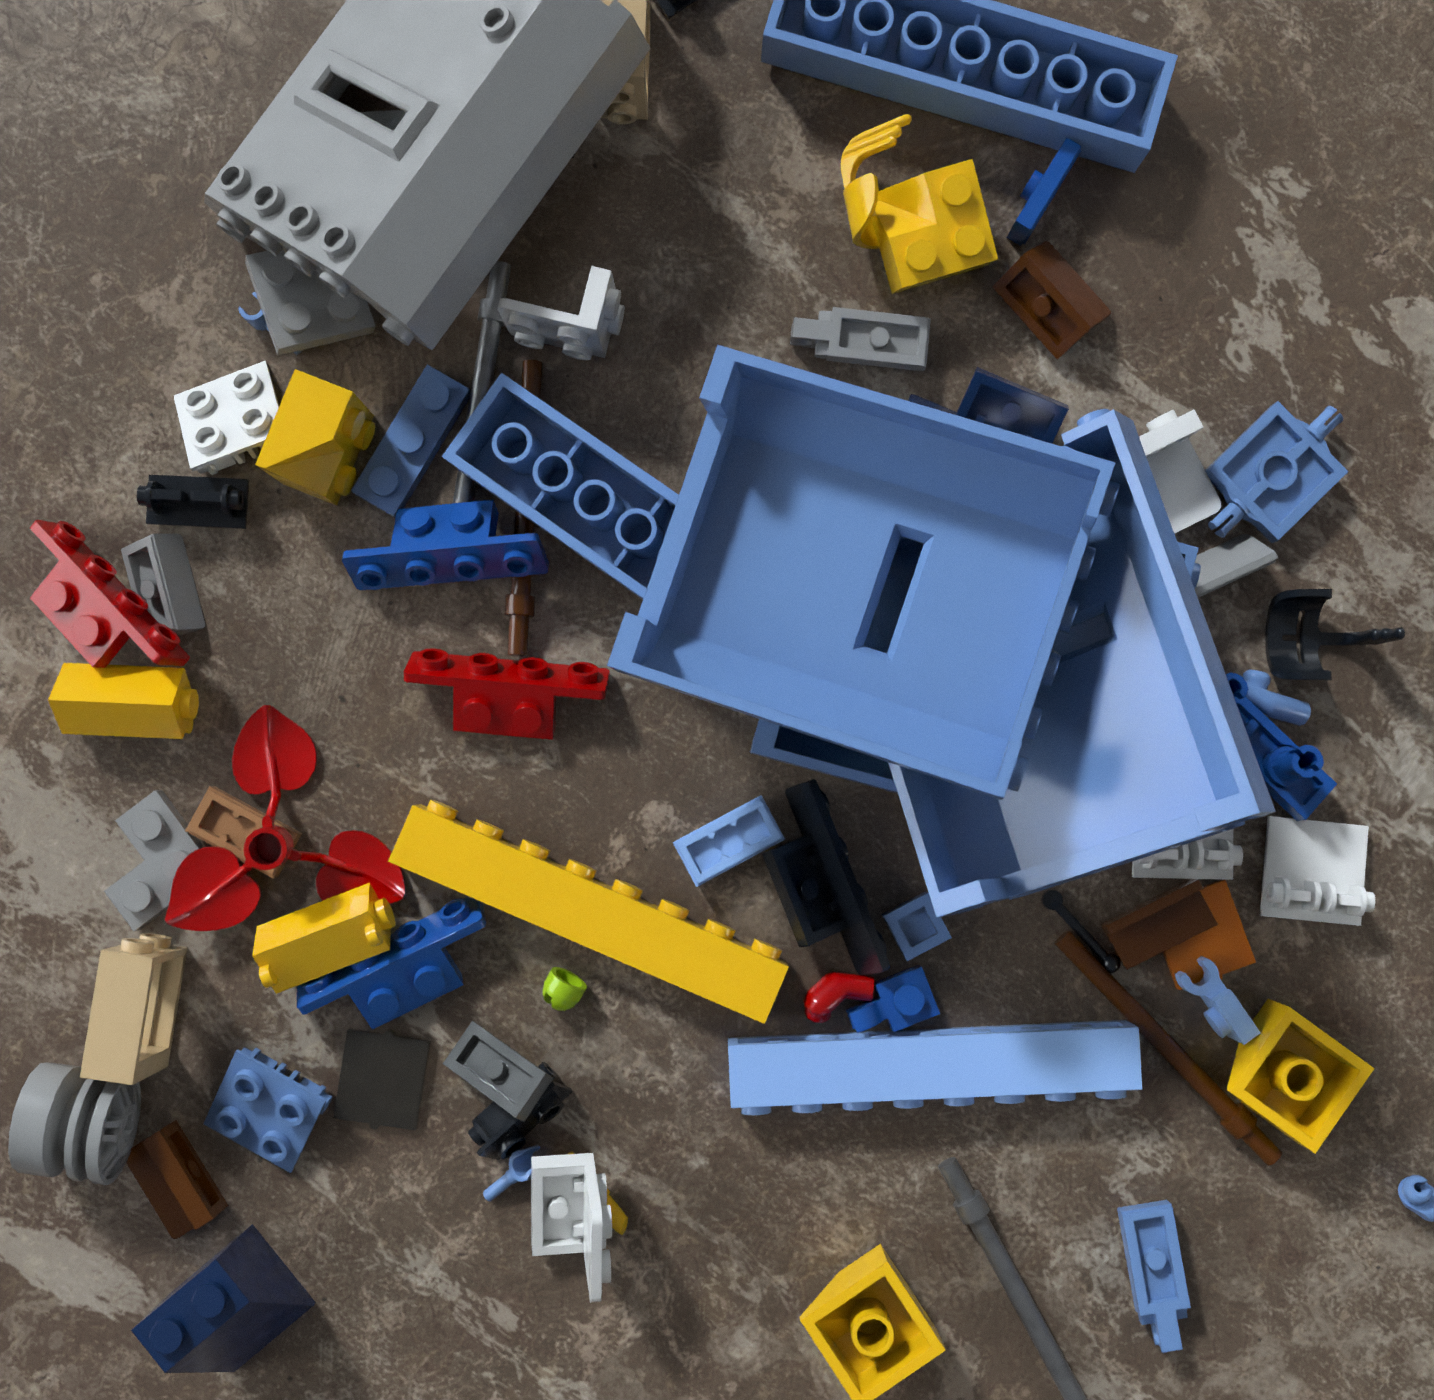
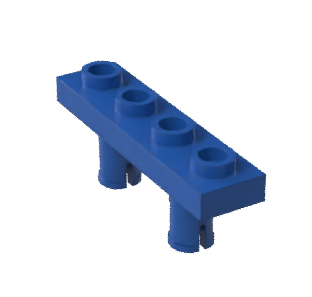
[1226,673,1337,821]

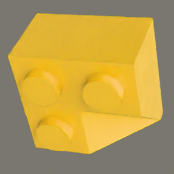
[872,159,998,294]
[255,369,375,506]
[1227,999,1375,1154]
[799,1244,946,1400]

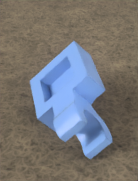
[1175,956,1261,1045]

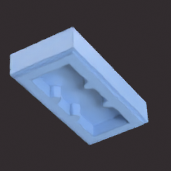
[673,795,785,887]

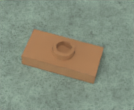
[185,786,302,879]

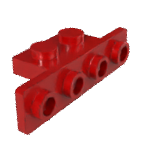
[30,520,190,668]
[404,648,610,740]

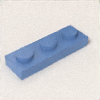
[351,364,471,518]

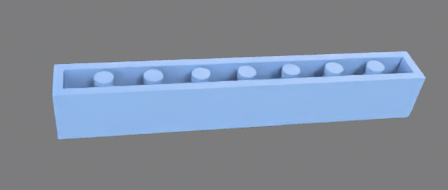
[728,1020,1142,1116]

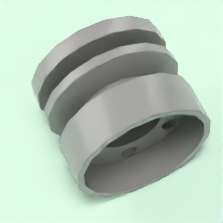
[8,1062,141,1185]

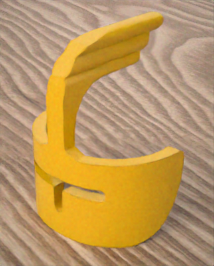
[841,114,912,249]

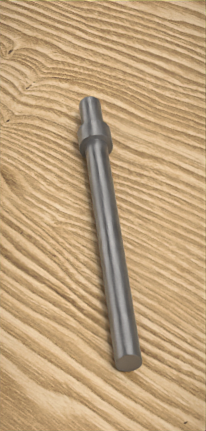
[453,261,511,503]
[938,1157,1087,1400]

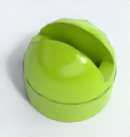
[542,967,587,1011]

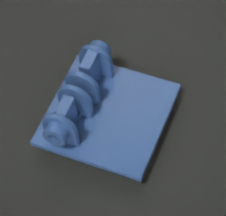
[204,1047,333,1173]

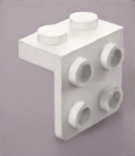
[497,266,625,360]
[1139,410,1221,534]
[531,1153,612,1303]

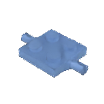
[1205,401,1349,543]

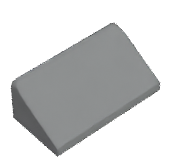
[121,534,205,636]
[1195,534,1278,598]

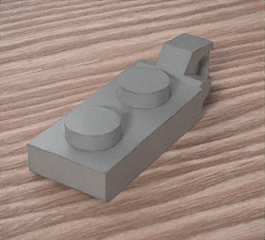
[790,307,931,371]

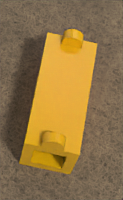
[48,663,199,739]
[252,883,396,994]

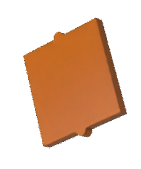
[1163,880,1256,990]

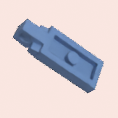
[1117,1200,1191,1353]

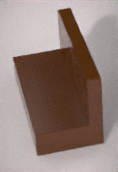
[992,241,1111,360]
[1100,879,1218,970]
[126,1120,229,1239]

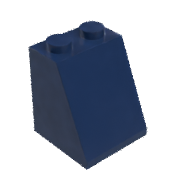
[131,1224,316,1373]

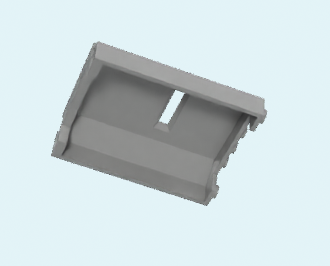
[204,0,651,351]

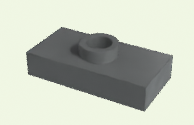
[443,1021,553,1122]

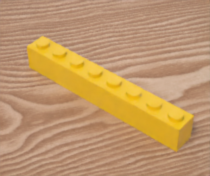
[388,799,789,1024]

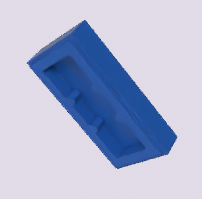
[1006,137,1082,246]

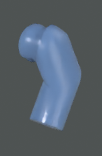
[1243,669,1311,726]
[1398,1175,1434,1222]

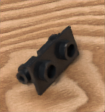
[137,475,249,529]
[468,1062,573,1160]

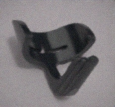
[1265,589,1405,681]

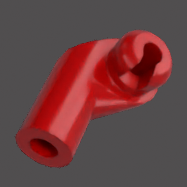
[803,972,874,1023]

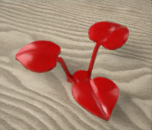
[165,705,405,931]

